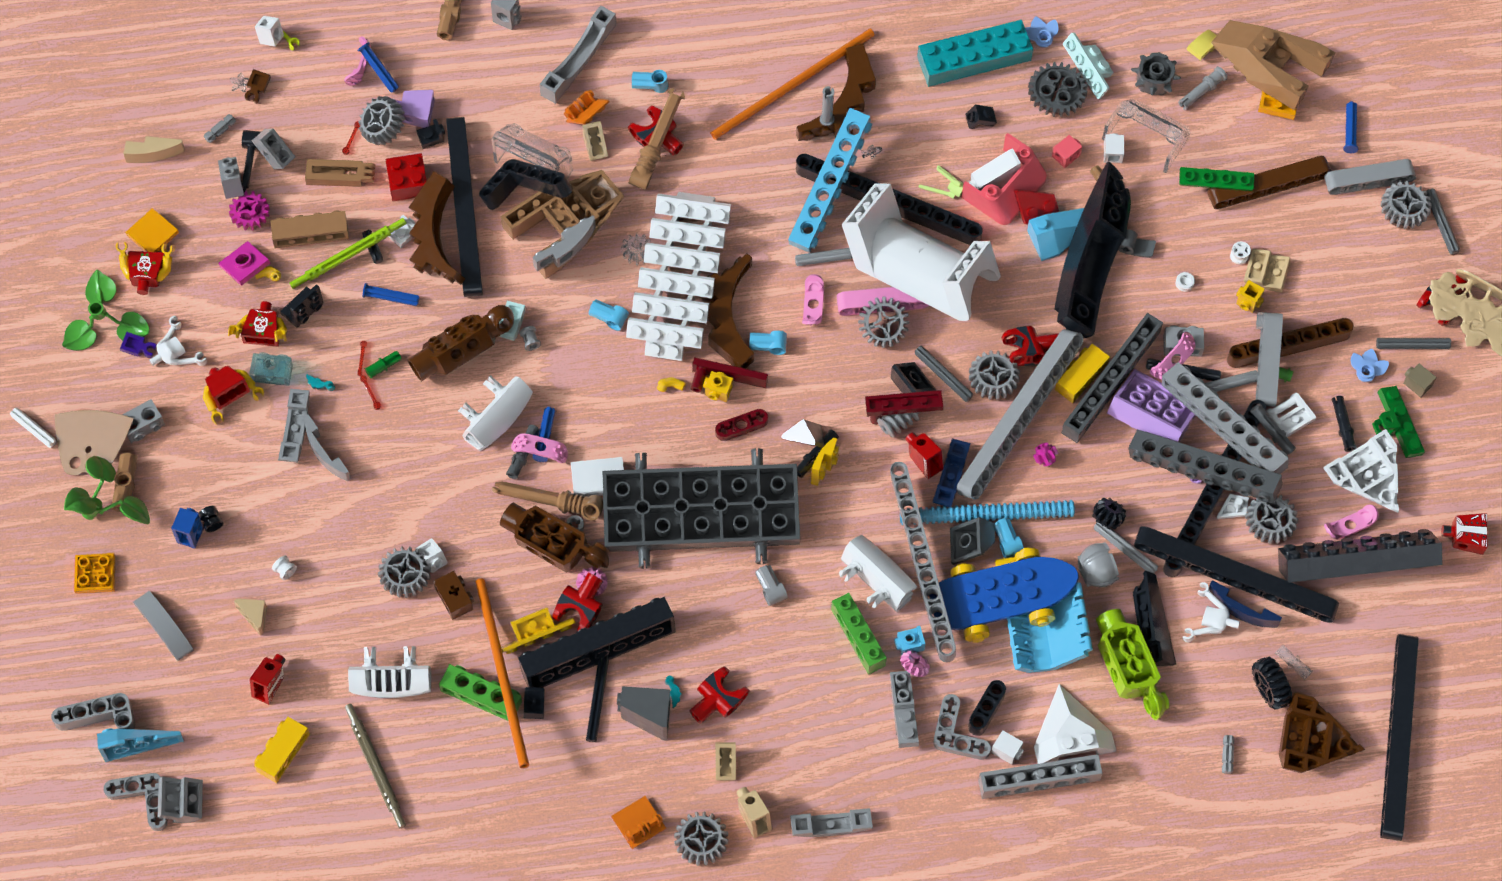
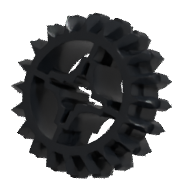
[1252,656,1292,710]

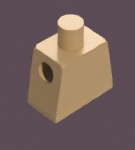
[736,787,772,839]

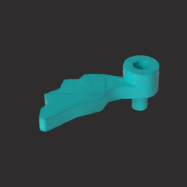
[306,374,335,391]
[665,675,681,708]

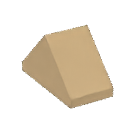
[582,121,608,161]
[234,599,267,636]
[715,742,736,780]

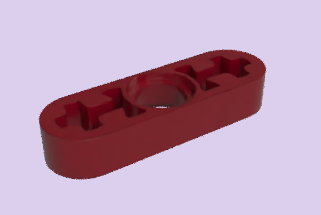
[715,409,768,441]

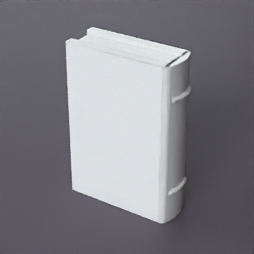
[571,457,624,497]

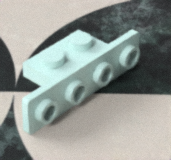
[1063,33,1114,99]

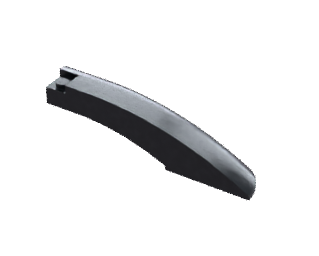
[1054,162,1131,338]

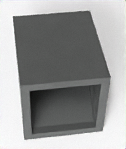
[617,686,671,741]

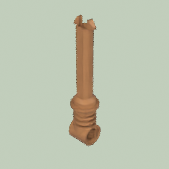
[628,88,685,191]
[492,481,604,520]

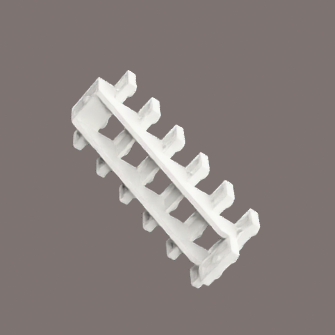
[626,192,731,361]

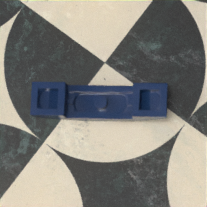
[932,438,971,508]
[1209,580,1282,628]

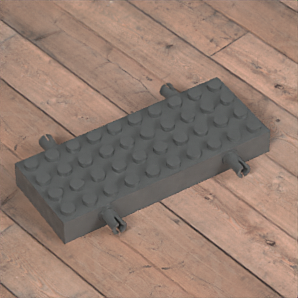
[602,448,800,569]

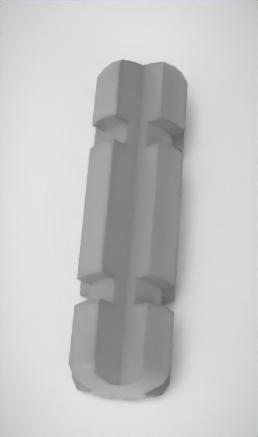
[204,114,236,143]
[1222,735,1234,774]

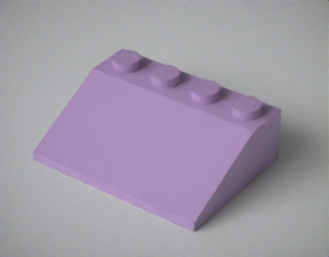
[1107,369,1195,442]

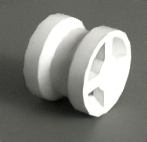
[1230,241,1251,265]
[272,555,297,580]

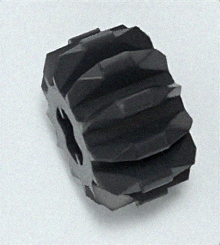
[1092,498,1126,530]

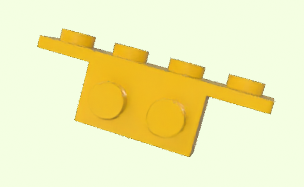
[501,607,576,654]

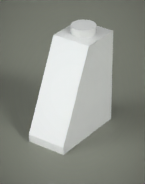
[969,148,1021,191]

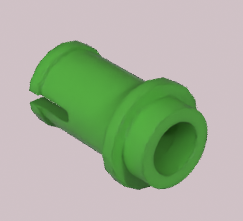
[1279,367,1294,383]

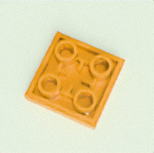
[125,208,179,252]
[74,553,115,594]

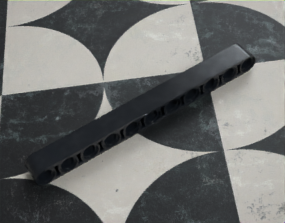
[446,117,483,297]
[796,154,983,245]
[1163,400,1266,577]
[1134,526,1339,623]
[1380,634,1418,841]

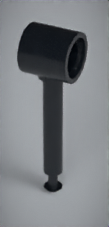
[242,130,262,196]

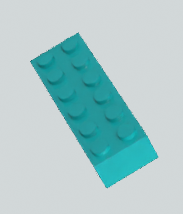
[917,19,1033,87]

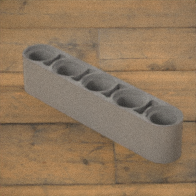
[1324,159,1416,195]

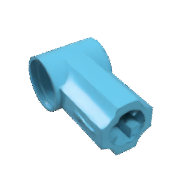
[632,70,668,93]
[589,299,629,331]
[749,331,787,355]
[994,518,1024,558]

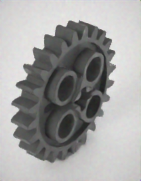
[1028,62,1088,117]

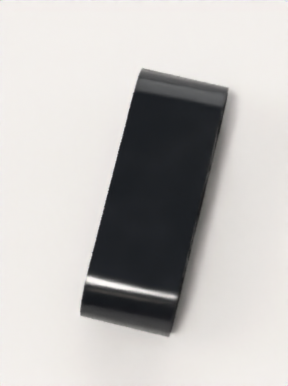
[968,680,1006,736]

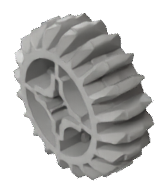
[358,96,405,145]
[1380,181,1432,230]
[858,297,909,348]
[969,350,1020,400]
[1245,495,1298,544]
[378,546,431,598]
[674,811,729,866]

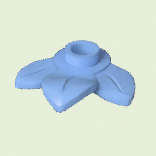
[1025,17,1058,47]
[1350,349,1389,382]

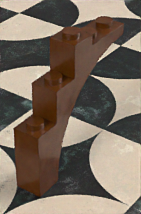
[796,44,876,141]
[408,172,465,285]
[707,253,754,369]

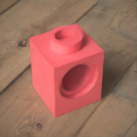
[1052,135,1082,168]

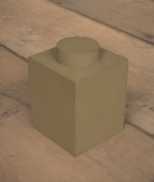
[1403,363,1437,398]

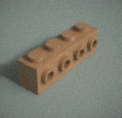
[270,210,349,248]

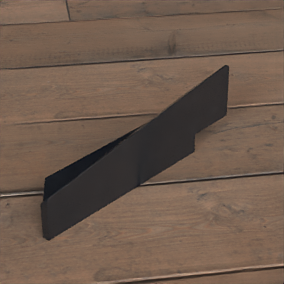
[1133,571,1176,667]

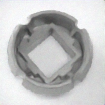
[1077,542,1119,588]

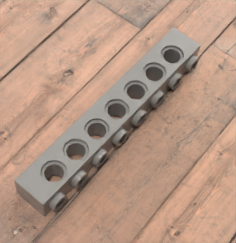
[1162,362,1289,474]

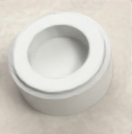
[1175,272,1195,292]

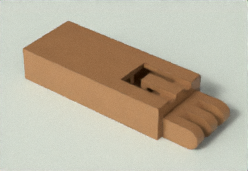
[305,159,375,187]

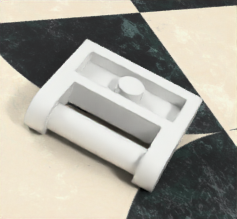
[1266,393,1316,437]

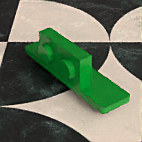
[1179,167,1254,191]

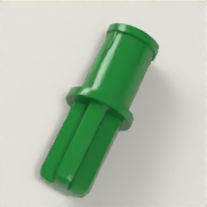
[364,351,402,379]

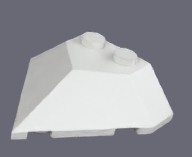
[1323,429,1399,513]
[1034,684,1116,764]

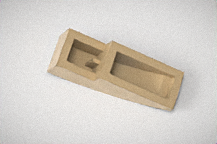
[123,136,185,163]

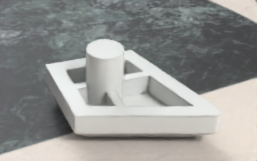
[1216,494,1249,519]

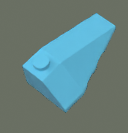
[1027,208,1084,261]
[97,728,184,762]

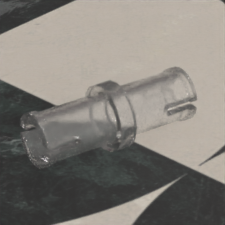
[1275,644,1313,680]

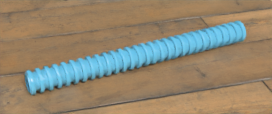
[900,500,1075,525]

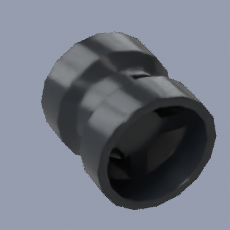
[198,506,224,532]

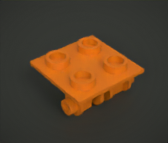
[564,90,610,125]
[611,796,667,849]

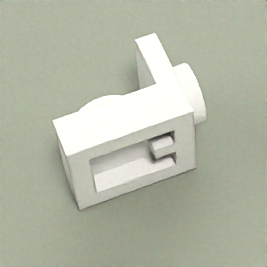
[388,215,416,248]
[415,538,448,573]

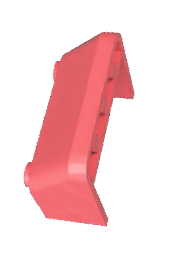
[961,133,1047,225]

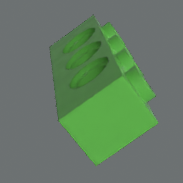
[831,593,887,675]
[439,664,522,721]

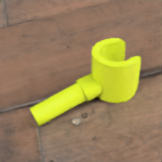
[283,31,300,51]

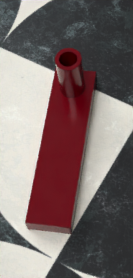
[690,357,768,393]
[865,390,943,425]

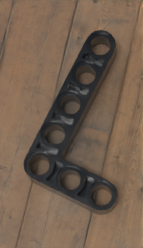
[479,159,573,210]

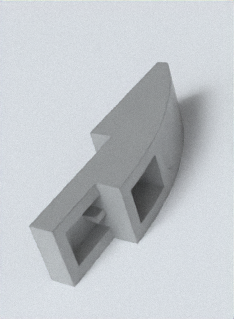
[533,215,596,271]
[890,671,919,748]

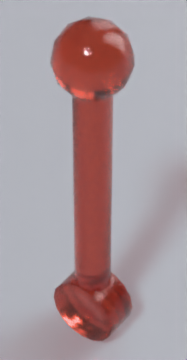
[342,121,360,155]
[358,340,367,377]
[360,375,381,410]

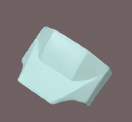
[499,301,526,341]

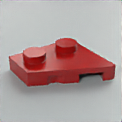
[1014,189,1059,224]

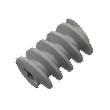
[877,412,919,438]

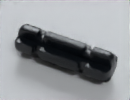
[362,230,383,264]

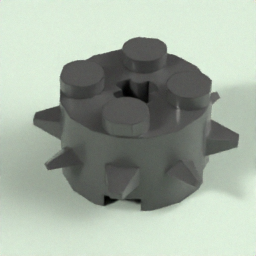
[1131,52,1181,95]

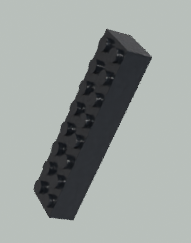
[1278,529,1442,583]
[518,597,676,688]

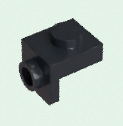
[966,104,997,129]
[524,687,545,719]

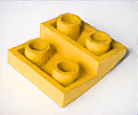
[811,438,840,486]

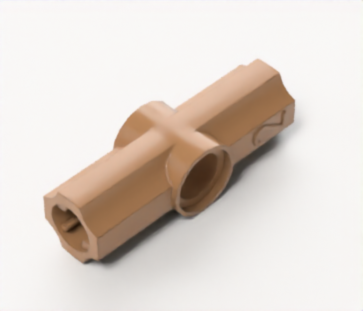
[437,0,462,41]
[112,453,138,512]

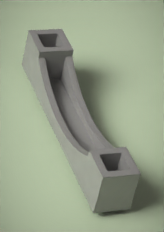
[540,5,616,104]

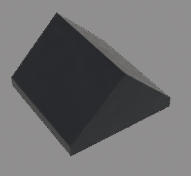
[891,362,936,393]

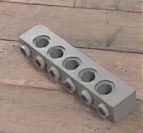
[978,754,1103,799]

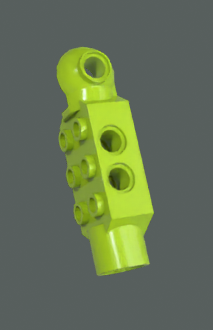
[1096,609,1169,720]

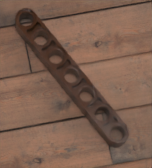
[1207,156,1332,209]
[1227,318,1354,368]

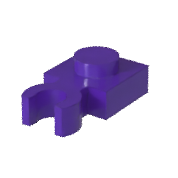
[120,332,156,358]

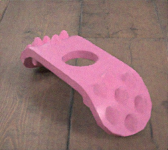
[344,36,371,86]
[802,274,824,326]
[1150,332,1195,380]
[511,434,568,463]
[1324,505,1379,540]

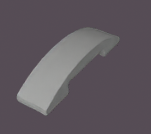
[278,389,310,463]
[305,414,351,481]
[133,591,194,661]
[790,808,873,837]

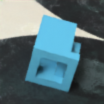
[894,626,926,655]

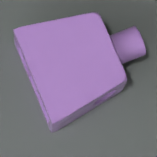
[396,90,435,128]

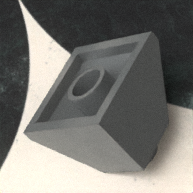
[950,517,995,565]

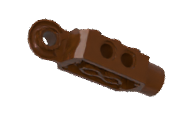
[407,305,514,382]
[500,502,610,573]

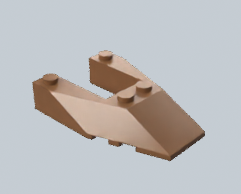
[1211,20,1336,110]
[501,170,624,279]

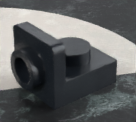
[416,119,445,149]

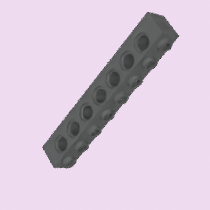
[1061,313,1163,443]
[1128,429,1283,503]

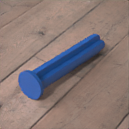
[357,42,399,93]
[1343,101,1358,153]
[362,283,419,306]
[532,406,556,462]

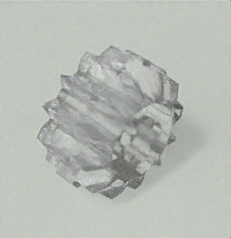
[621,233,651,266]

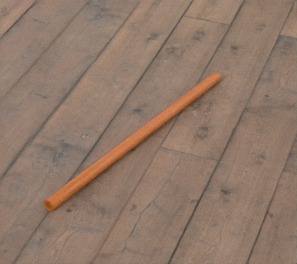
[710,28,875,140]
[475,578,529,769]

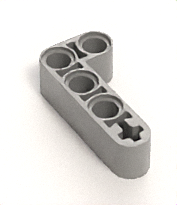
[51,693,135,731]

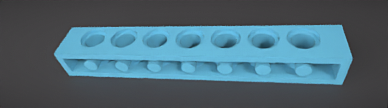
[788,108,872,253]

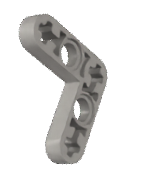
[933,694,991,760]
[103,773,167,831]

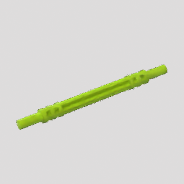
[289,218,407,289]

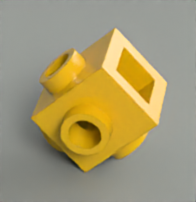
[1236,280,1265,313]
[703,371,733,402]

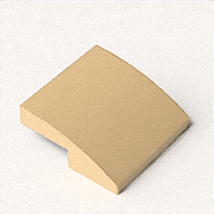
[1244,249,1291,292]

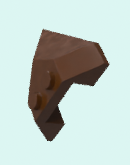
[1279,692,1365,773]

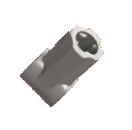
[755,565,788,606]

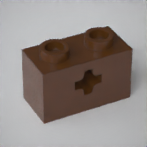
[433,571,474,620]

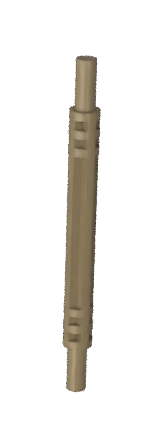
[345,704,406,829]

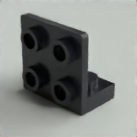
[280,284,324,328]

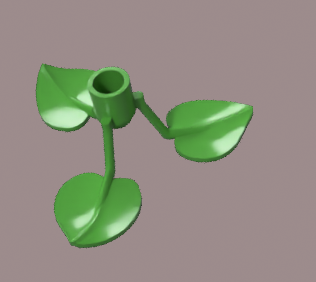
[62,270,149,351]
[64,456,150,524]

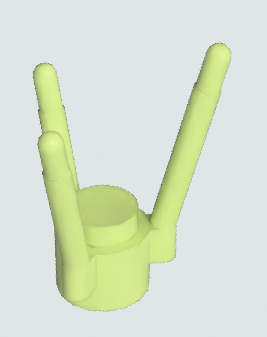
[918,165,963,199]

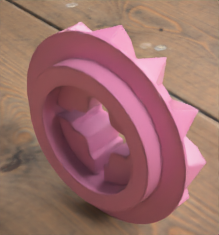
[576,566,607,597]
[900,651,930,677]

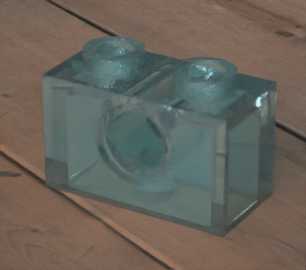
[249,352,293,386]

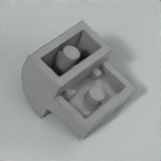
[158,777,203,823]

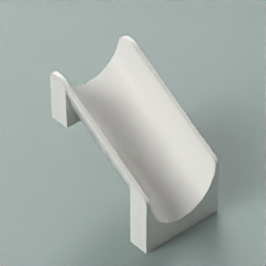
[842,184,1001,321]

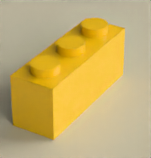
[1055,343,1110,404]
[254,717,310,783]

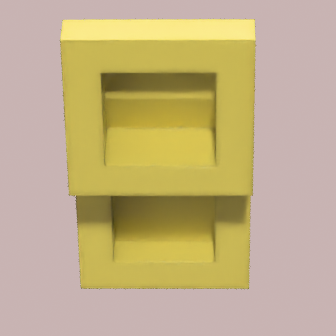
[1187,29,1217,61]

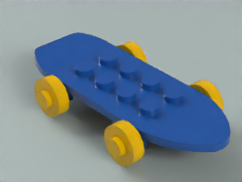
[929,547,1079,643]

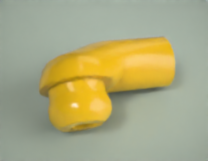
[255,266,281,282]
[657,377,686,392]

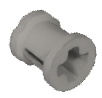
[519,326,541,351]

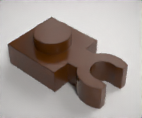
[245,69,271,104]

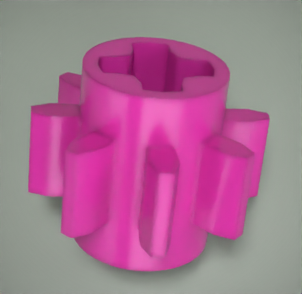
[1033,442,1059,466]

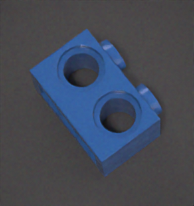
[171,508,204,549]

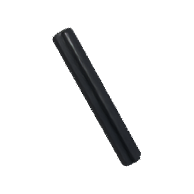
[1146,358,1221,381]

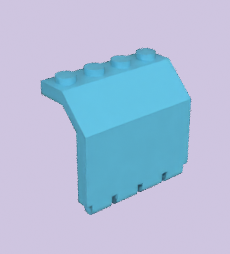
[1007,583,1093,673]

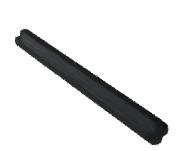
[586,645,610,742]

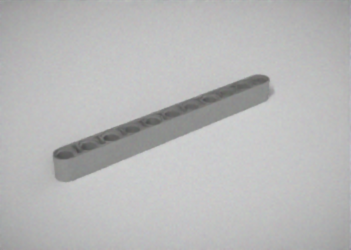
[957,329,1083,500]
[890,462,956,662]

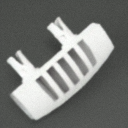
[458,375,533,451]
[839,535,917,612]
[348,646,431,698]

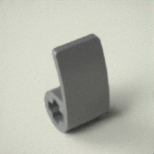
[1118,229,1156,258]

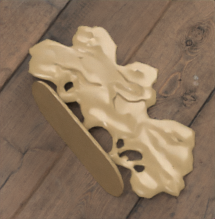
[1429,269,1502,357]

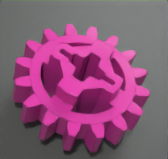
[229,191,270,230]

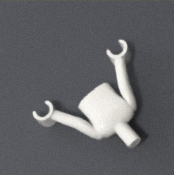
[149,316,207,366]
[1182,582,1240,643]

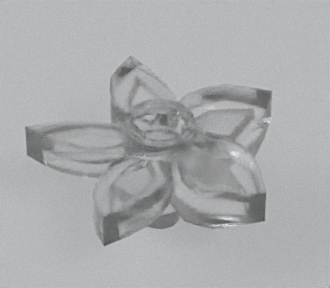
[230,72,249,92]
[861,145,882,159]

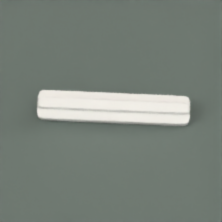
[10,407,57,448]

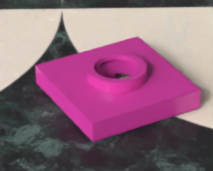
[218,241,271,286]

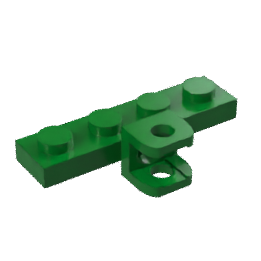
[1372,386,1425,458]

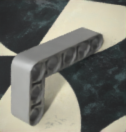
[1256,312,1283,407]

